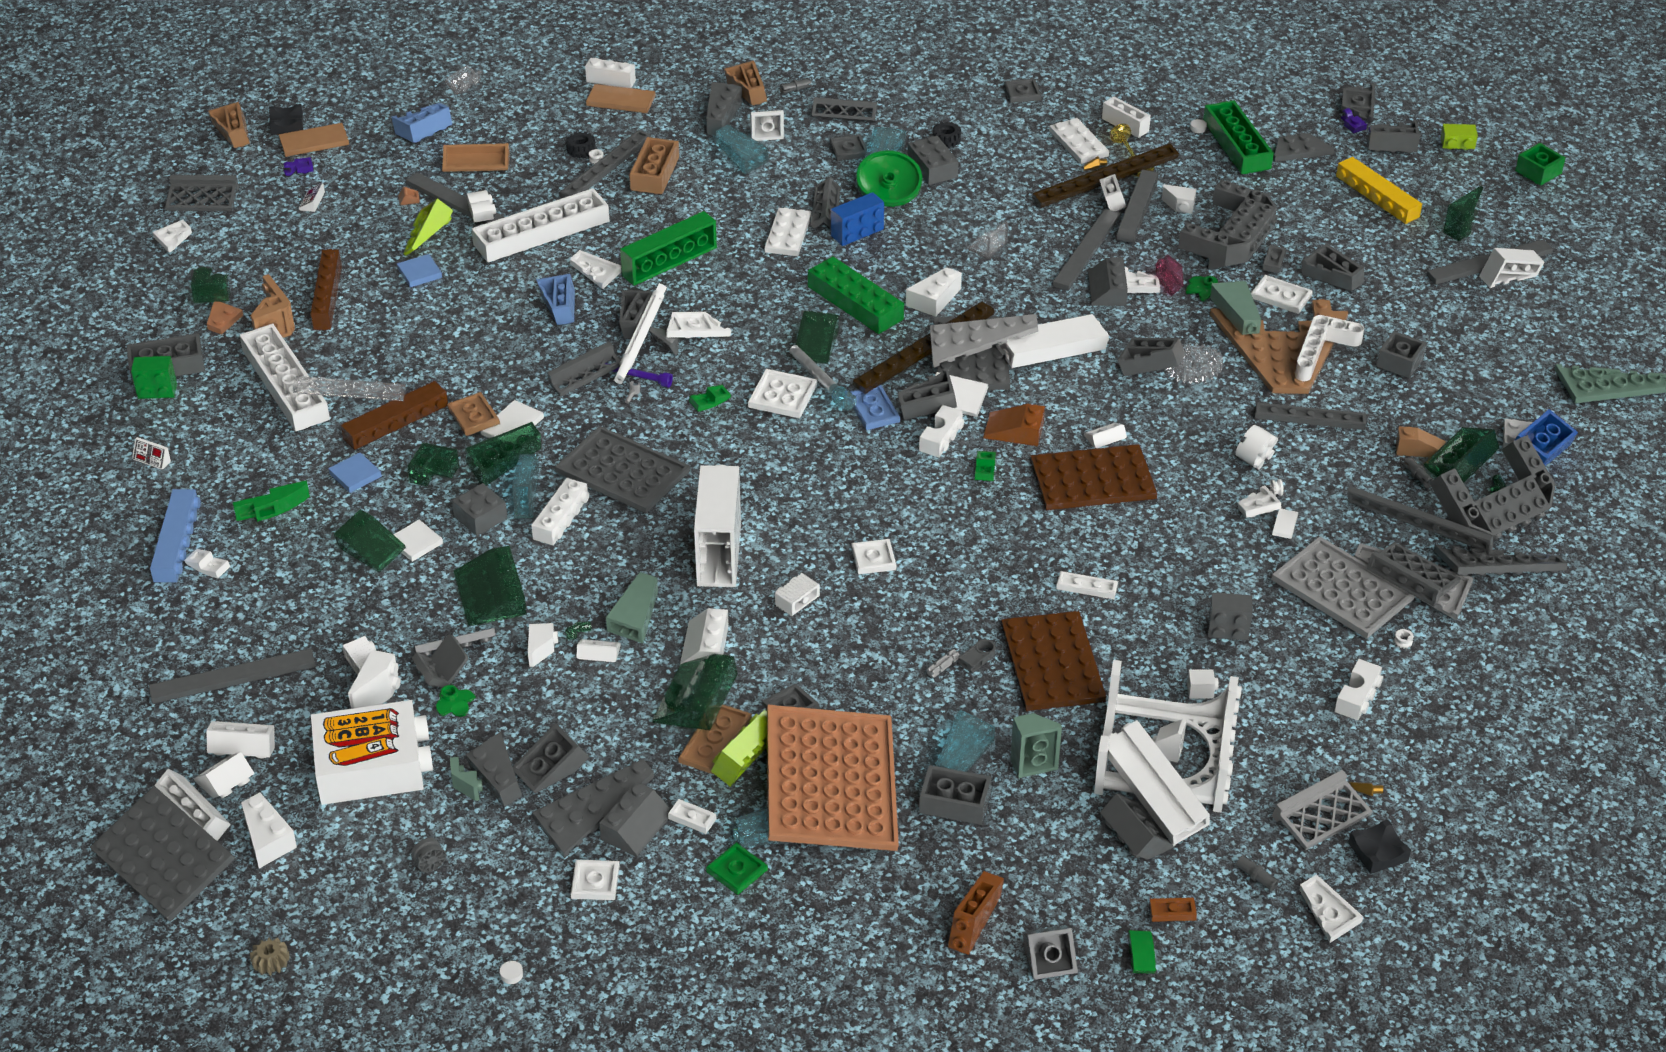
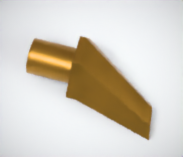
[1083,156,1107,171]
[1349,782,1383,796]

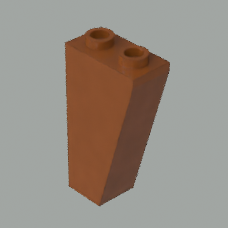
[948,871,1004,955]

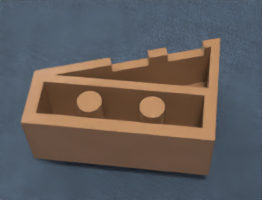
[724,61,767,106]
[208,102,250,148]

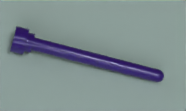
[606,363,673,388]

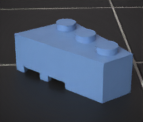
[392,103,452,143]

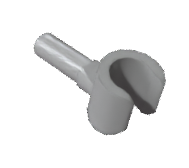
[625,381,640,404]

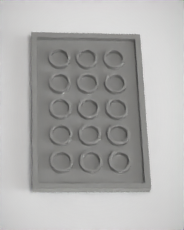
[1271,537,1415,639]

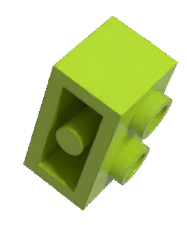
[1440,124,1478,150]

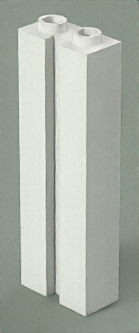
[996,314,1109,368]
[1107,720,1210,846]

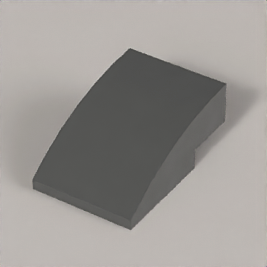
[762,683,820,711]

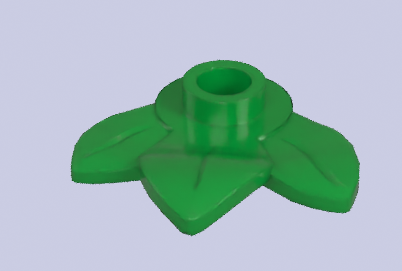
[1186,276,1218,301]
[436,685,476,717]

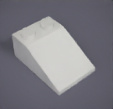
[348,650,401,709]

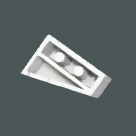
[1479,248,1544,288]
[906,267,962,317]
[241,793,297,868]

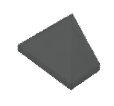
[649,327,679,356]

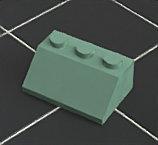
[1010,713,1062,778]

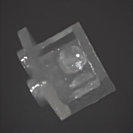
[444,65,482,95]

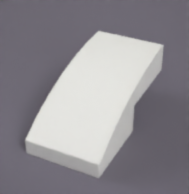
[1272,509,1298,539]
[184,549,230,578]

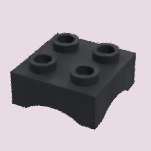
[269,104,303,135]
[1348,819,1411,874]

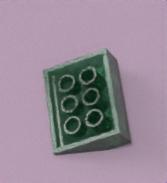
[454,546,527,627]
[652,654,738,730]

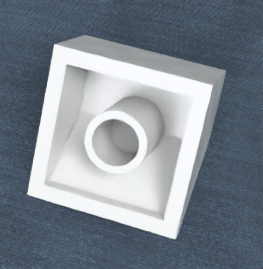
[750,110,784,141]
[193,752,254,798]

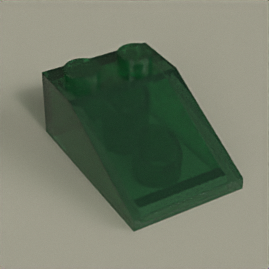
[1443,186,1483,242]
[793,311,839,364]
[333,509,406,573]

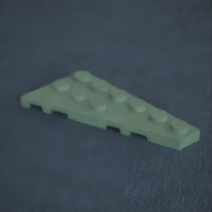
[1554,364,1666,403]

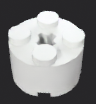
[1236,425,1278,470]

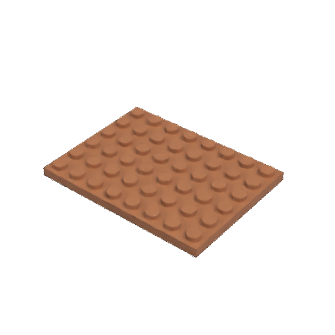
[767,705,899,851]

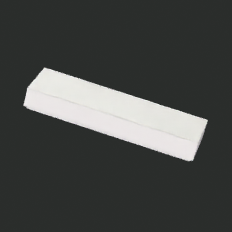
[1056,571,1118,599]

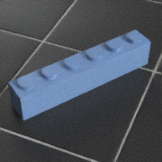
[150,489,201,582]

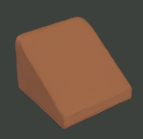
[398,187,420,205]

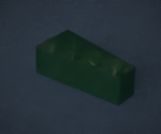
[465,422,541,486]

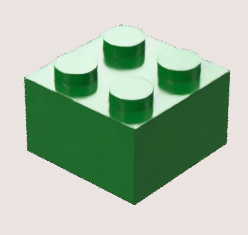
[1515,143,1566,186]
[131,356,177,399]

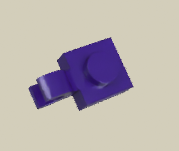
[1341,108,1367,134]
[283,157,314,176]

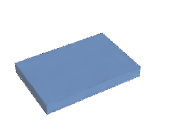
[847,385,900,430]

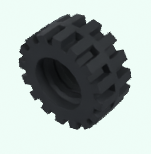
[932,122,961,148]
[566,131,596,159]

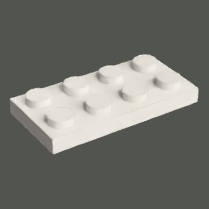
[1049,118,1109,164]
[765,208,811,256]

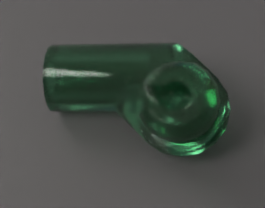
[1490,475,1507,494]
[565,621,592,640]

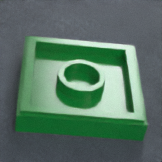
[706,843,768,895]

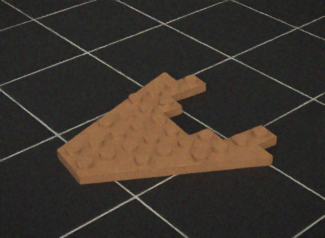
[1210,299,1348,394]

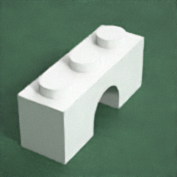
[919,405,964,457]
[1335,659,1383,720]

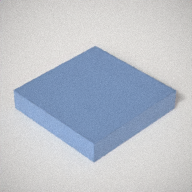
[397,254,442,287]
[328,453,382,493]

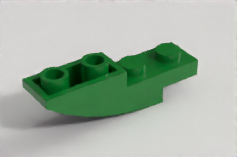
[232,480,310,522]

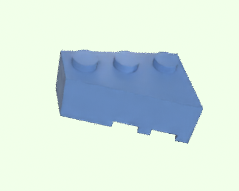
[536,274,575,325]

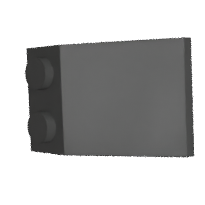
[513,723,590,794]

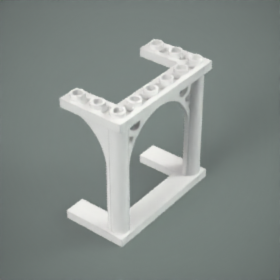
[1094,660,1242,812]

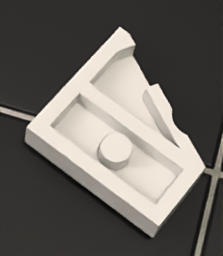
[1125,267,1160,293]

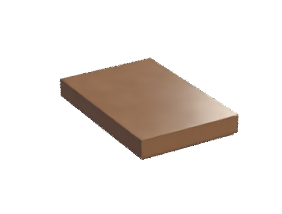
[447,392,500,436]

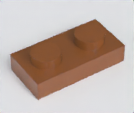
[1149,897,1197,922]

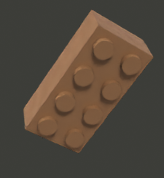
[630,137,679,194]

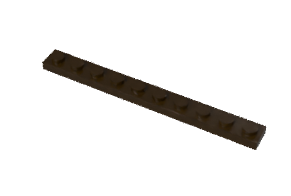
[1032,143,1179,208]
[853,301,994,394]

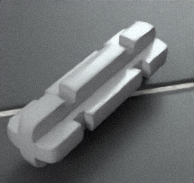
[927,649,959,678]

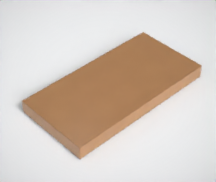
[586,84,656,113]
[279,123,349,157]
[678,702,752,775]

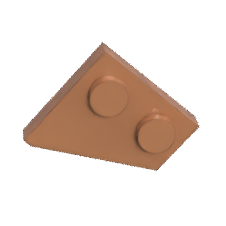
[207,300,243,334]

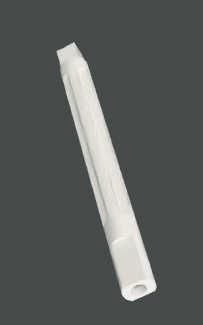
[614,283,667,384]

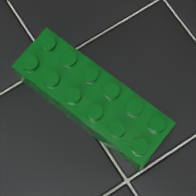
[1203,100,1274,174]
[620,211,717,286]
[808,256,904,334]

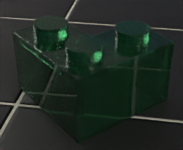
[191,267,231,303]
[407,442,459,486]

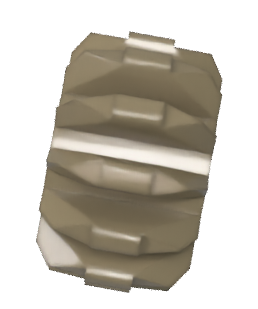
[250,937,290,976]

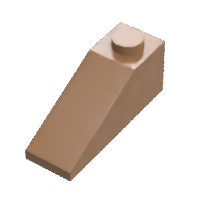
[1396,426,1453,459]

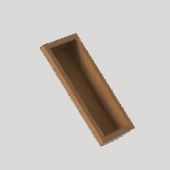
[442,143,510,172]

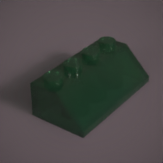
[1424,427,1500,483]

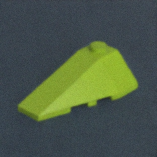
[403,198,453,256]

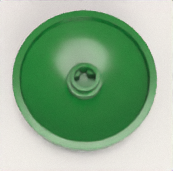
[856,150,922,207]

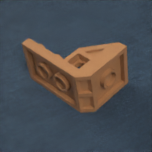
[251,274,295,338]

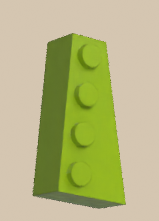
[711,709,767,787]

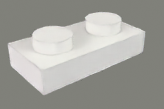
[668,799,716,834]

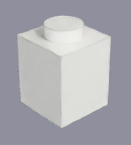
[1187,670,1218,699]

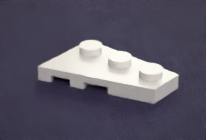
[570,250,622,289]
[1299,874,1363,943]

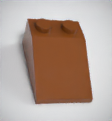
[983,404,1045,446]

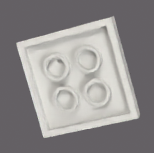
[748,369,817,418]

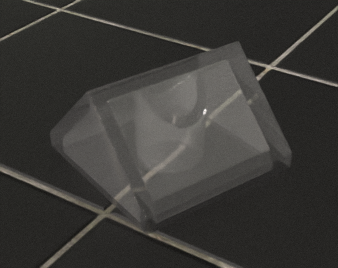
[967,220,1008,259]

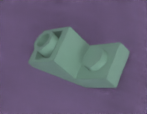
[450,757,483,801]

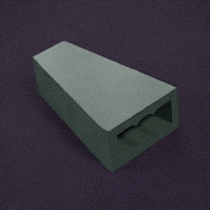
[1210,281,1261,335]
[606,572,658,643]

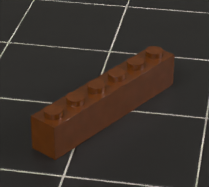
[311,249,342,330]
[341,381,448,450]

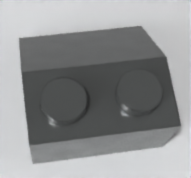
[1022,925,1078,980]

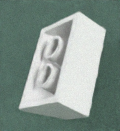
[680,608,728,669]

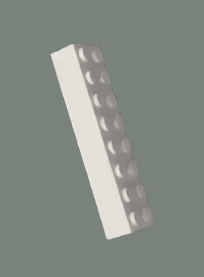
[472,188,610,262]
[240,324,330,432]

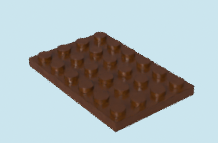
[1030,444,1157,510]
[1001,611,1107,711]

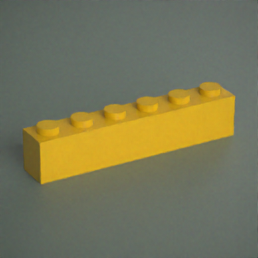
[1336,157,1422,224]

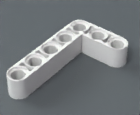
[1295,315,1364,381]

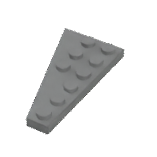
[930,314,1038,368]
[1354,543,1474,621]

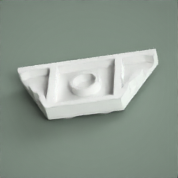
[666,312,731,338]

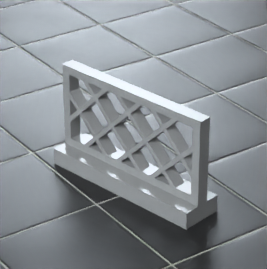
[1272,770,1373,850]

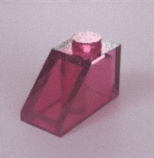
[1155,254,1183,296]

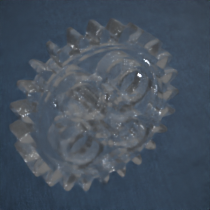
[1165,343,1223,384]

